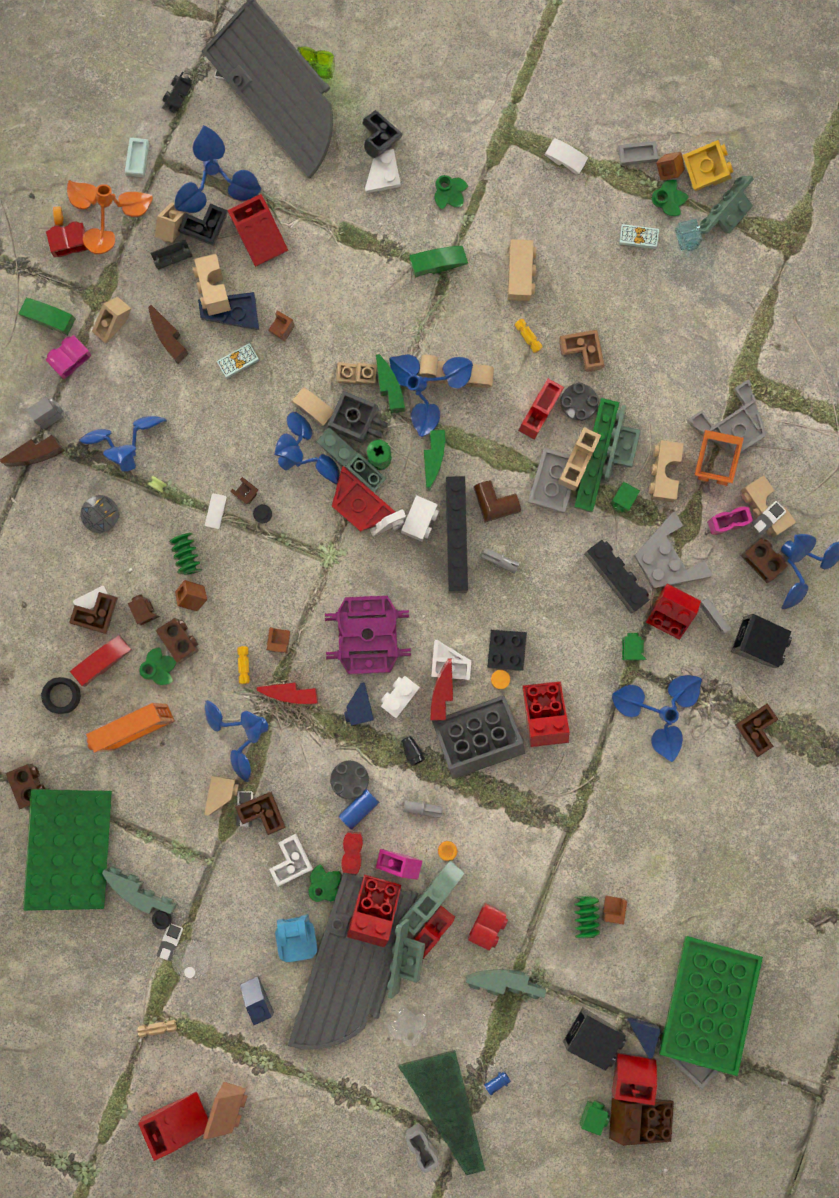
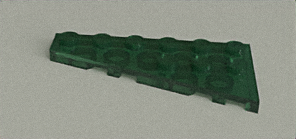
[398,1050,485,1176]

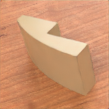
[336,362,377,385]
[291,387,334,426]

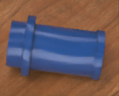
[484,1071,511,1095]

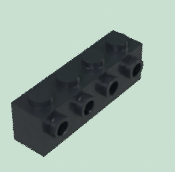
[584,540,650,614]

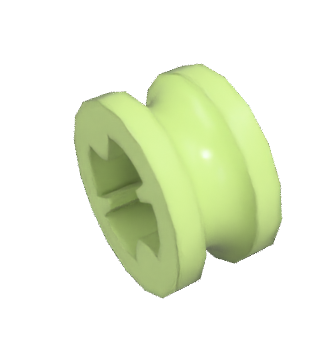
[148,476,167,493]

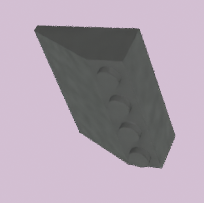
[432,695,526,779]

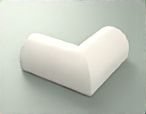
[269,834,313,887]

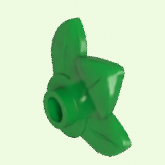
[434,175,469,209]
[651,180,689,216]
[139,647,177,685]
[308,864,341,902]

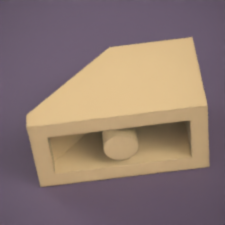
[155,202,188,243]
[92,297,132,343]
[204,775,239,816]

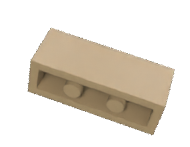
[507,239,536,301]

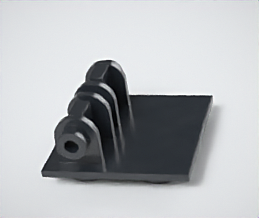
[487,630,527,671]

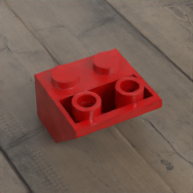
[646,583,701,640]
[611,1053,657,1105]

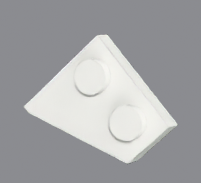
[431,640,471,680]

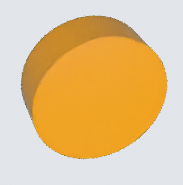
[53,206,64,226]
[491,670,510,689]
[438,841,457,861]

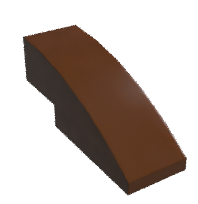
[148,305,188,364]
[0,435,65,467]

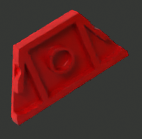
[332,466,396,532]

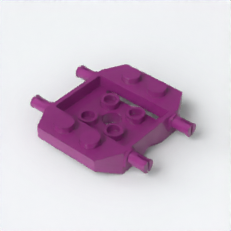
[325,596,411,674]

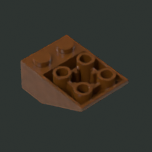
[609,1097,674,1146]

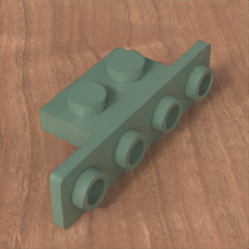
[695,176,754,234]
[602,405,641,482]
[387,919,425,999]

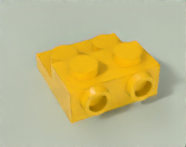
[683,140,734,191]

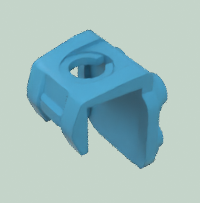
[275,914,317,962]

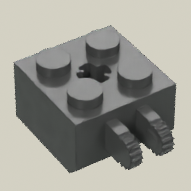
[328,390,388,444]

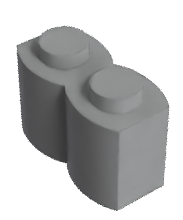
[26,397,64,430]
[406,1123,438,1173]

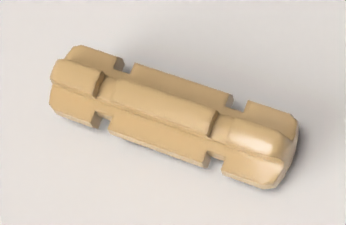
[137,1020,177,1038]

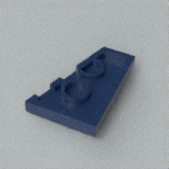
[198,292,259,330]

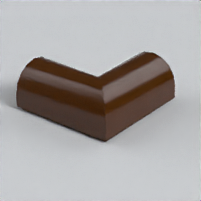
[473,480,521,523]
[69,592,118,634]
[735,703,779,757]
[235,791,286,835]

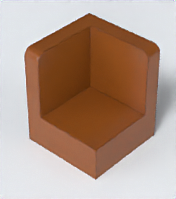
[656,151,685,181]
[268,310,295,341]
[175,580,207,611]
[267,627,290,653]
[602,896,627,925]

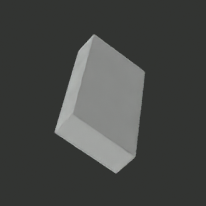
[618,141,658,166]
[700,598,731,634]

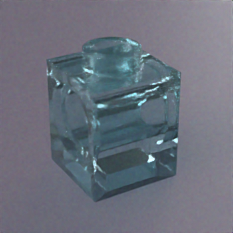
[675,219,703,251]

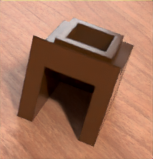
[230,477,259,505]
[128,594,160,626]

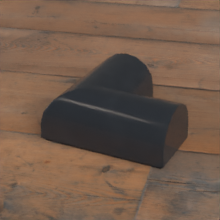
[362,110,403,158]
[179,203,228,246]

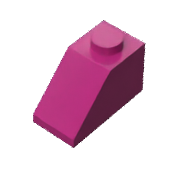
[376,849,423,880]

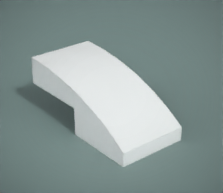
[545,138,588,175]

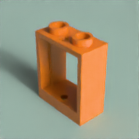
[694,430,744,486]

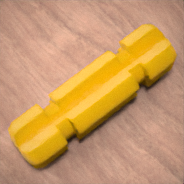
[515,319,543,353]
[237,646,250,684]

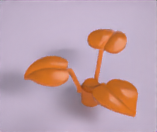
[67,180,153,254]

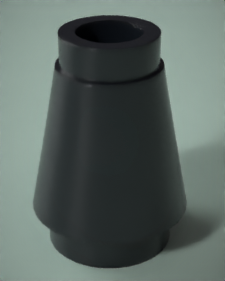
[401,736,425,766]

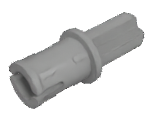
[481,548,519,574]
[403,800,443,818]

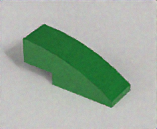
[409,245,468,278]
[18,297,76,336]
[376,354,405,414]
[424,430,445,491]

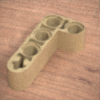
[419,355,494,388]

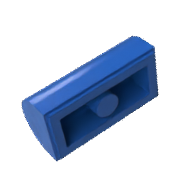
[339,789,380,830]

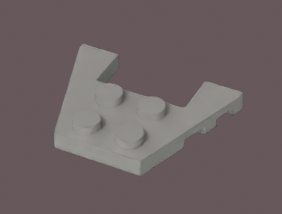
[687,379,766,457]
[634,511,713,589]

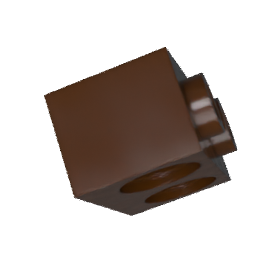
[740,538,788,583]
[156,618,199,663]
[6,764,45,810]

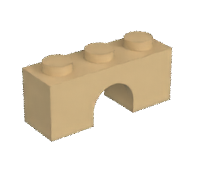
[193,254,231,316]
[558,427,601,491]
[648,440,684,502]
[741,475,796,538]

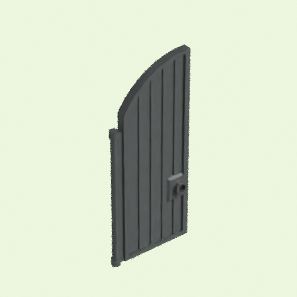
[201,0,333,178]
[288,873,419,1050]

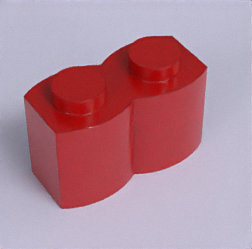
[46,221,88,257]
[341,831,364,874]
[468,903,508,951]

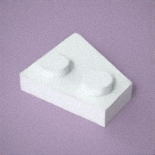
[365,149,401,193]
[370,509,406,536]

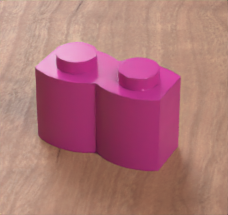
[46,335,92,380]
[707,507,753,535]

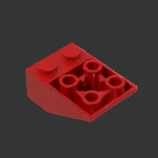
[228,194,289,267]
[522,681,570,747]
[347,874,402,948]
[138,1091,209,1161]

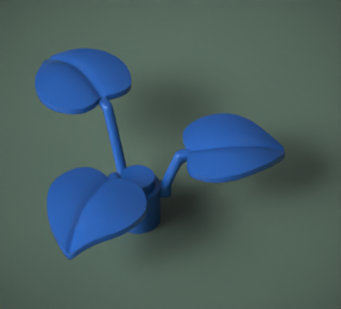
[174,125,261,213]
[389,354,473,437]
[274,411,339,484]
[79,416,167,471]
[781,534,839,609]
[612,675,702,762]
[205,700,268,782]

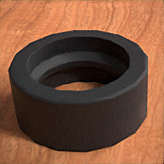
[41,677,81,714]

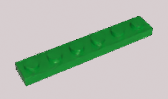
[574,398,620,512]

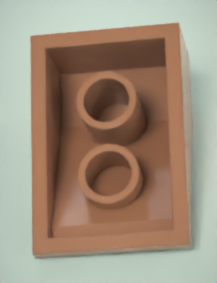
[203,1082,248,1139]

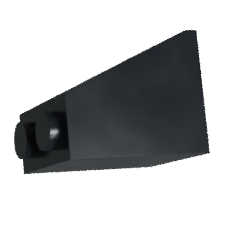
[731,614,792,668]
[563,1007,626,1071]

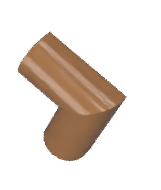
[559,330,605,372]

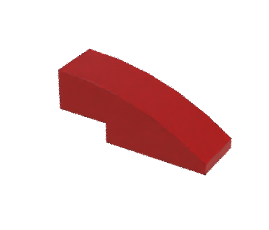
[518,378,564,440]
[70,635,132,687]
[430,658,453,720]
[257,683,318,704]
[413,905,455,959]

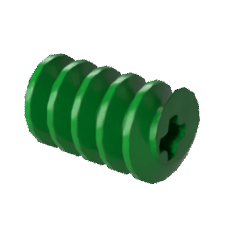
[367,440,392,470]
[169,533,202,575]
[574,896,600,939]

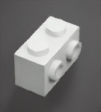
[401,495,439,542]
[381,676,420,718]

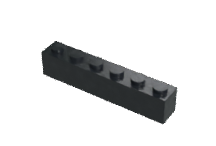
[446,476,468,593]

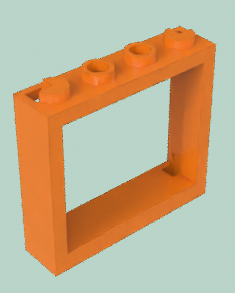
[86,703,175,753]

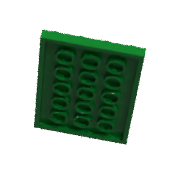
[23,789,112,911]
[659,936,763,1076]

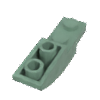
[316,428,387,492]
[399,860,464,935]
[102,867,177,914]
[465,969,546,999]

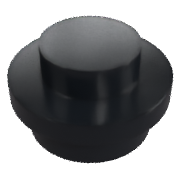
[253,504,272,524]
[152,910,172,929]

